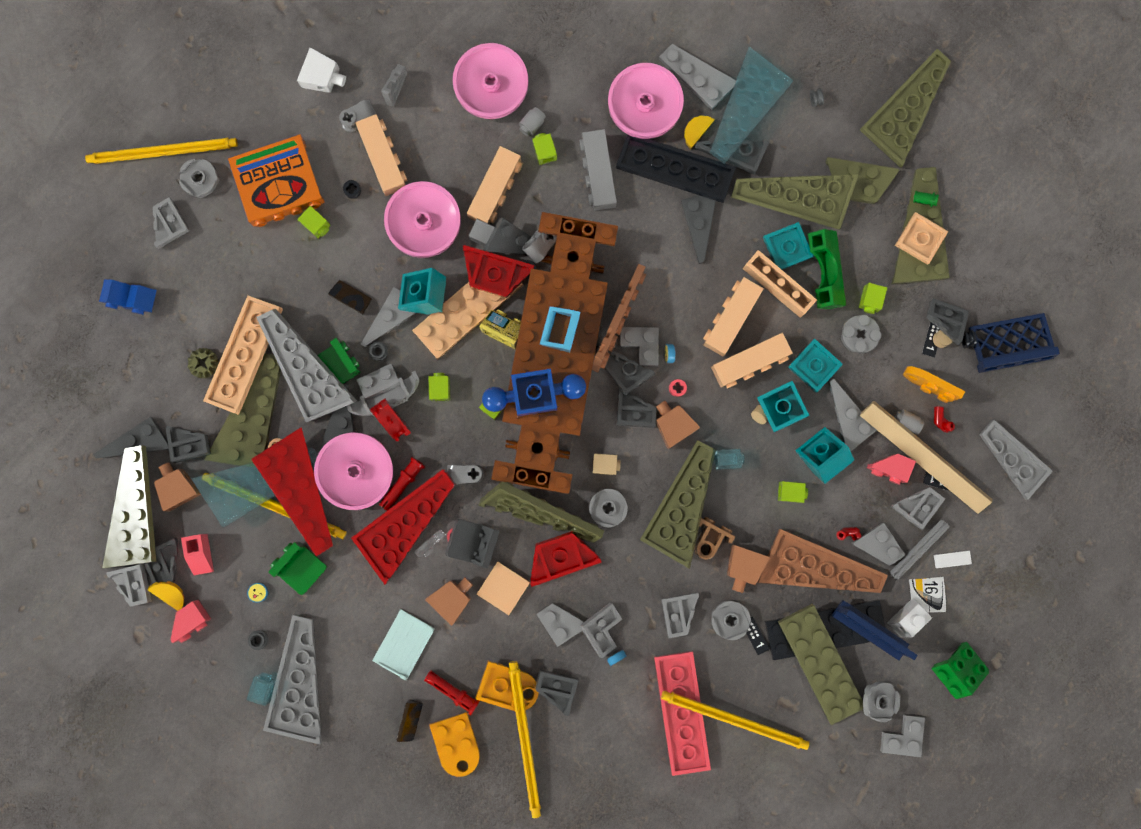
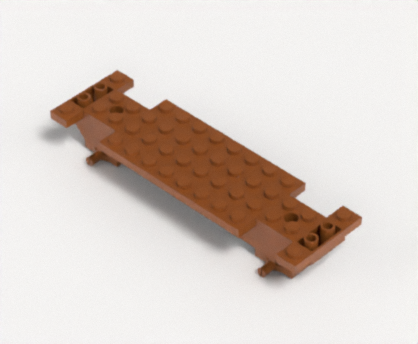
[491,212,618,494]

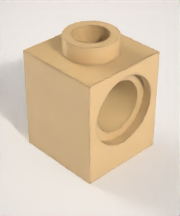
[592,454,621,475]

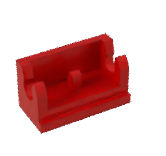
[370,398,411,441]

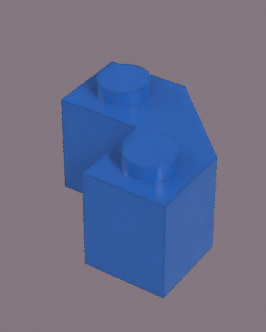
[99,279,157,315]

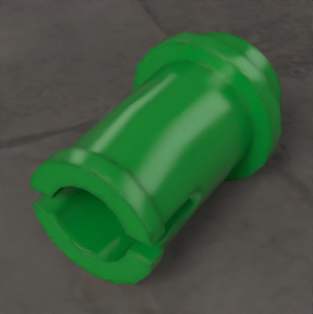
[913,191,939,207]

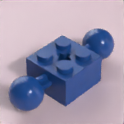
[482,369,586,416]

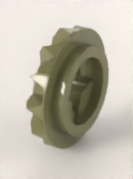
[187,348,219,378]

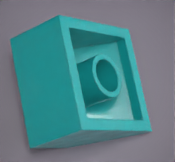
[398,268,446,315]
[757,381,810,432]
[795,427,855,484]

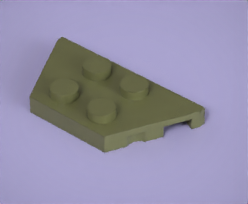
[826,157,899,204]

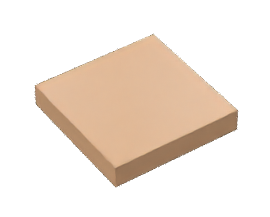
[895,212,949,265]
[477,562,530,615]

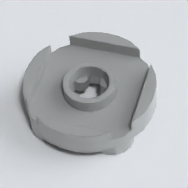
[179,159,219,198]
[841,315,881,353]
[589,489,628,528]
[711,600,751,640]
[863,681,900,722]

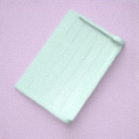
[372,609,435,680]

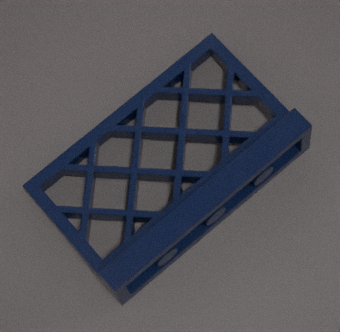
[969,313,1060,373]
[832,600,918,661]

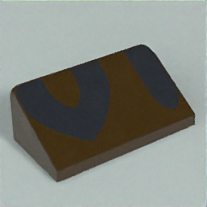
[328,280,372,315]
[396,699,423,742]

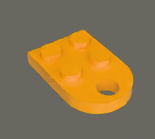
[903,366,965,403]
[475,660,539,711]
[429,712,480,777]

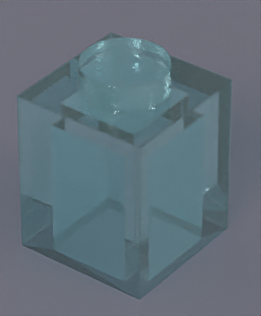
[715,449,744,470]
[246,673,276,706]

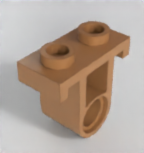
[695,517,735,560]

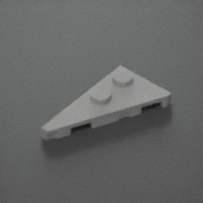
[361,287,415,347]
[829,378,877,451]

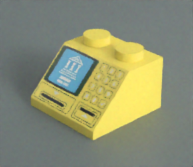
[479,309,521,350]

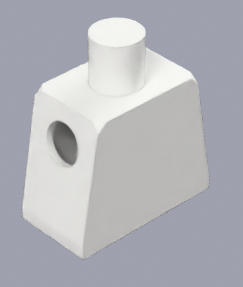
[297,48,346,93]
[887,598,932,637]

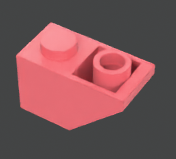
[867,454,916,485]
[181,534,214,575]
[171,600,211,643]

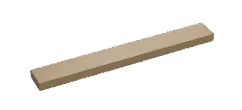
[860,401,992,514]

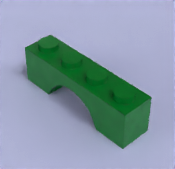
[808,229,846,309]

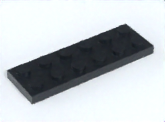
[616,134,736,203]
[765,600,885,660]

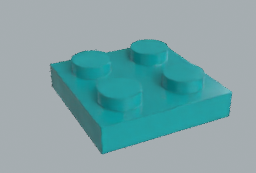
[763,222,814,270]
[788,338,843,393]

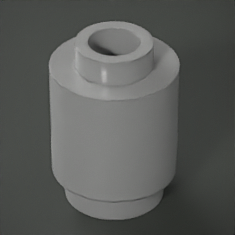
[519,107,546,136]
[894,409,924,435]

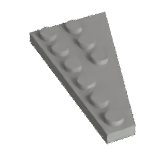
[256,309,357,422]
[263,614,322,744]

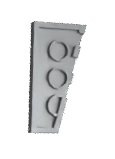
[659,44,739,110]
[979,420,1053,500]

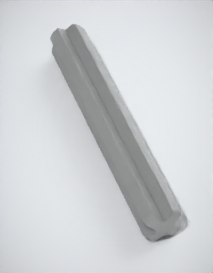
[890,520,949,580]

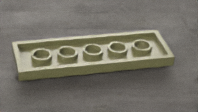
[778,604,864,725]

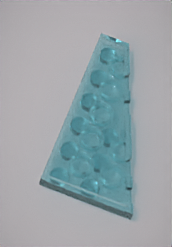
[710,47,793,164]
[191,447,318,528]

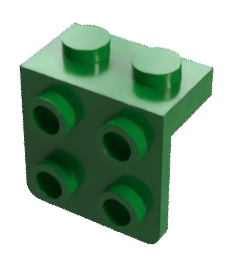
[317,338,361,384]
[268,542,327,595]
[931,642,989,699]

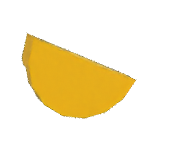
[684,116,715,150]
[148,581,184,611]

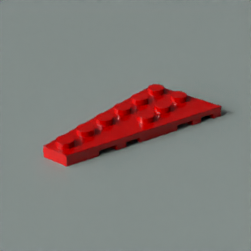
[251,427,333,557]
[351,469,456,585]

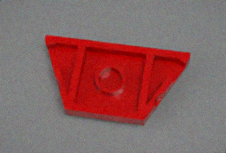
[463,245,535,298]
[530,531,602,587]

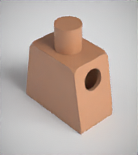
[656,401,700,449]
[154,463,202,511]
[727,545,770,593]
[425,577,473,626]

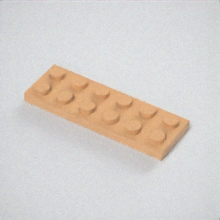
[412,282,523,360]
[203,295,283,415]

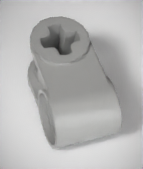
[339,100,376,132]
[522,229,557,263]
[447,465,485,485]

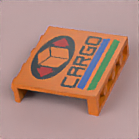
[228,135,325,227]

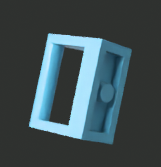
[540,306,580,353]

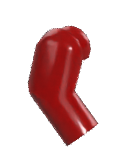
[934,406,955,433]
[836,527,862,541]

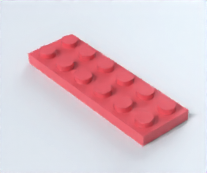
[654,651,711,776]

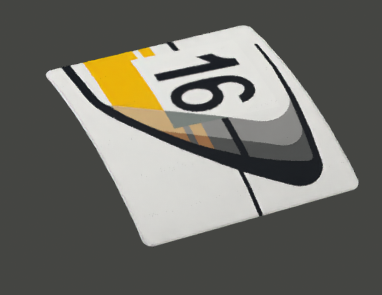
[909,577,946,613]

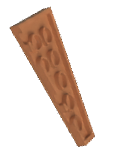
[592,264,647,373]
[757,529,888,593]

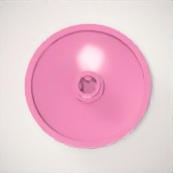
[453,43,528,119]
[608,63,684,139]
[384,181,461,258]
[314,432,393,510]

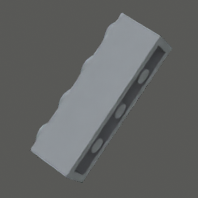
[579,129,617,211]

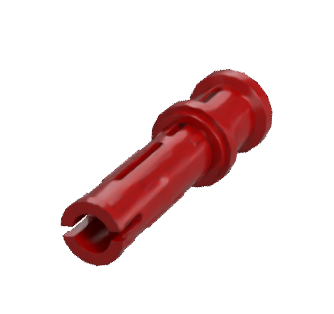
[379,457,426,511]
[424,670,480,716]

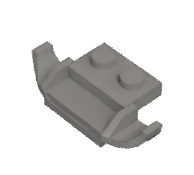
[347,364,419,416]

